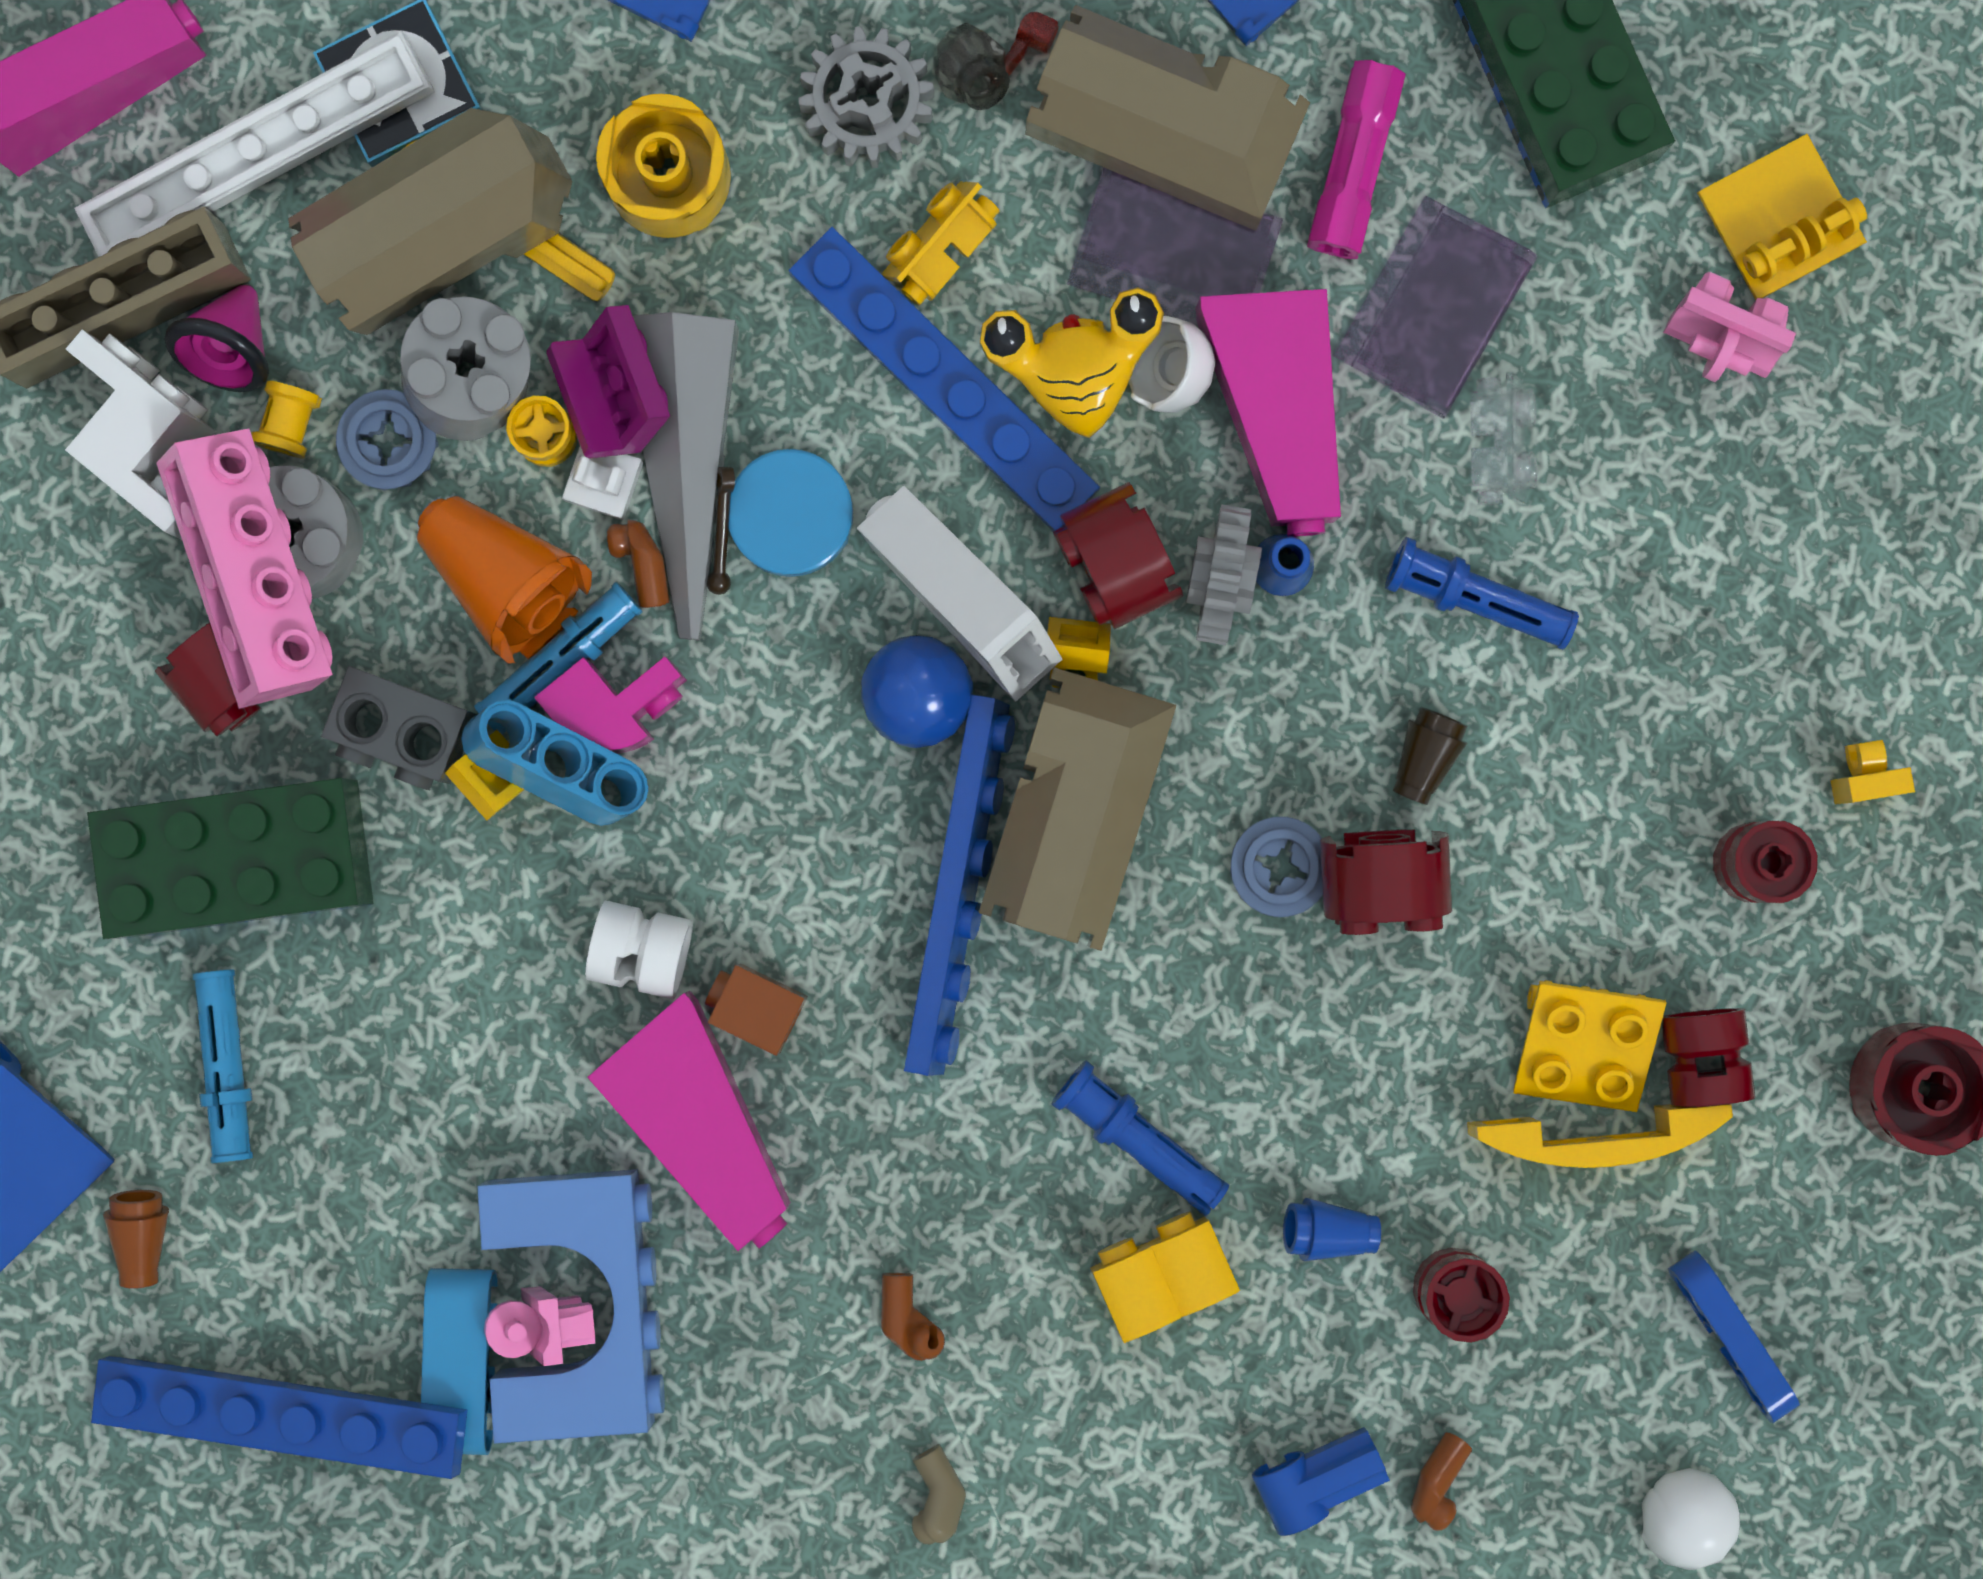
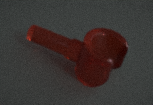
[987,12,1059,91]

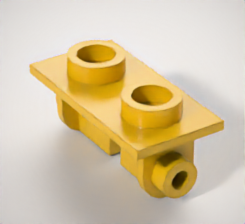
[882,181,1000,306]

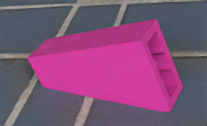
[0,0,207,177]
[1195,289,1341,537]
[587,991,791,1251]

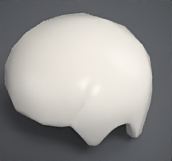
[1129,316,1215,413]
[1641,1468,1740,1570]

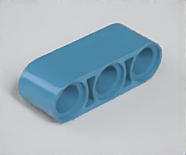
[461,700,648,826]
[421,1268,498,1455]

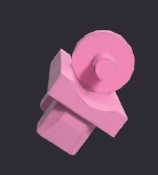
[1663,272,1796,382]
[484,1286,595,1366]

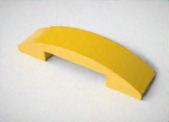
[1467,1104,1733,1168]

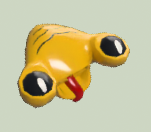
[979,287,1164,438]

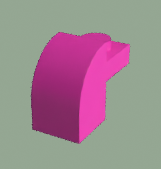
[534,657,687,753]

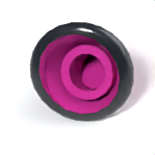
[164,285,269,392]

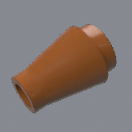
[103,1190,169,1288]

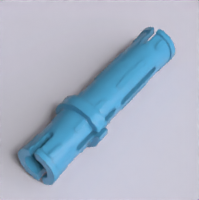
[474,582,643,734]
[192,969,253,1163]

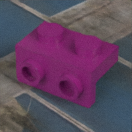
[546,305,670,459]

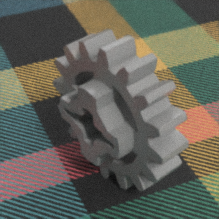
[798,26,934,168]
[1186,504,1262,646]

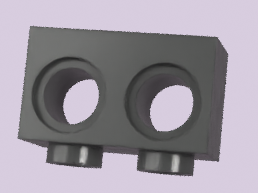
[321,665,477,791]

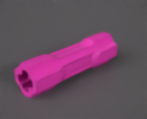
[1307,60,1406,259]

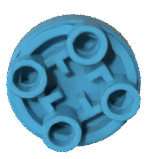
[728,449,853,577]

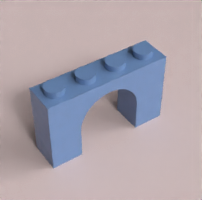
[477,1169,665,1444]

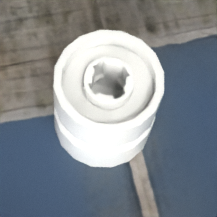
[585,900,693,999]

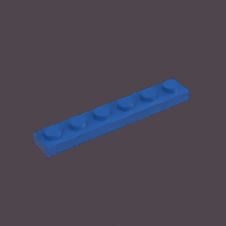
[788,227,1100,531]
[904,694,1015,1076]
[91,1356,468,1479]

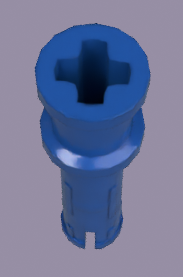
[1385,537,1579,650]
[1051,1060,1229,1217]

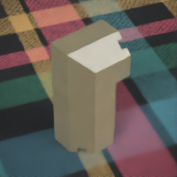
[1025,5,1310,231]
[288,108,573,335]
[979,667,1177,951]

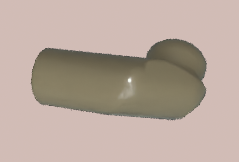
[912,1444,966,1545]

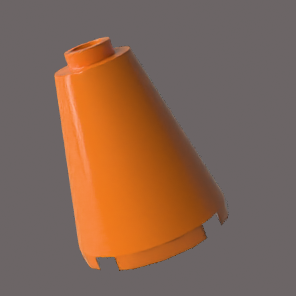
[417,496,592,664]

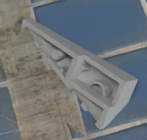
[633,312,739,641]

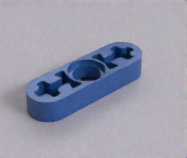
[1668,1251,1800,1423]

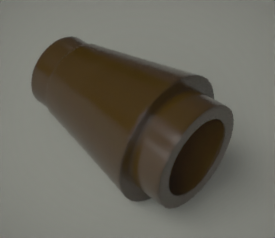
[1393,707,1468,805]

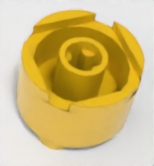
[596,94,731,238]

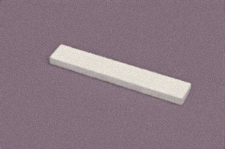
[74,31,435,257]

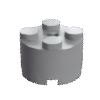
[400,297,531,441]
[268,466,364,599]

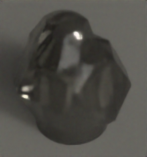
[932,22,1010,110]

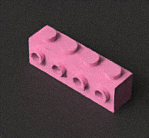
[156,428,333,709]

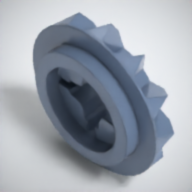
[336,389,439,491]
[1230,817,1323,917]

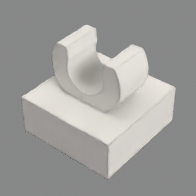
[562,446,644,521]

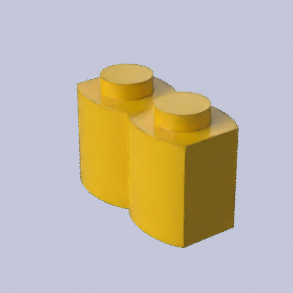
[1090,1212,1240,1343]

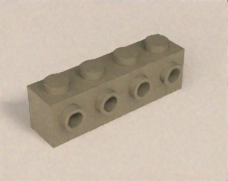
[0,206,251,389]

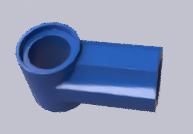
[1252,1427,1390,1536]

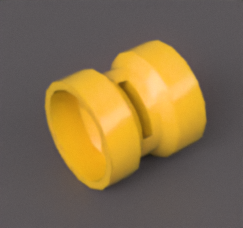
[506,395,577,467]

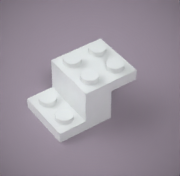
[65,330,216,540]

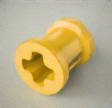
[251,381,322,459]

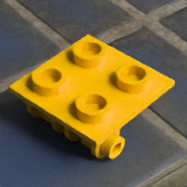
[1697,134,1867,300]
[1513,980,1667,1112]

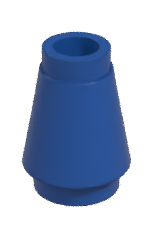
[1256,534,1314,596]
[1283,1198,1381,1262]

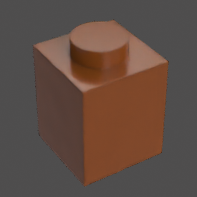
[705,963,808,1056]

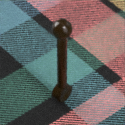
[707,467,735,595]

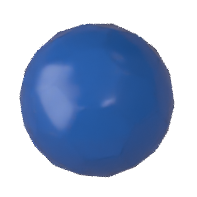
[861,635,973,748]

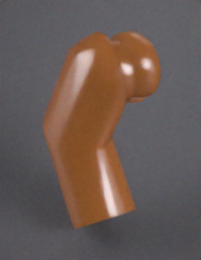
[607,520,669,608]
[881,1273,945,1361]
[1411,1432,1472,1531]

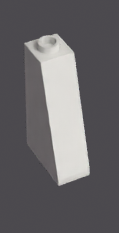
[857,486,1063,702]

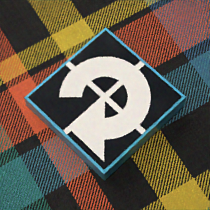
[313,0,482,167]

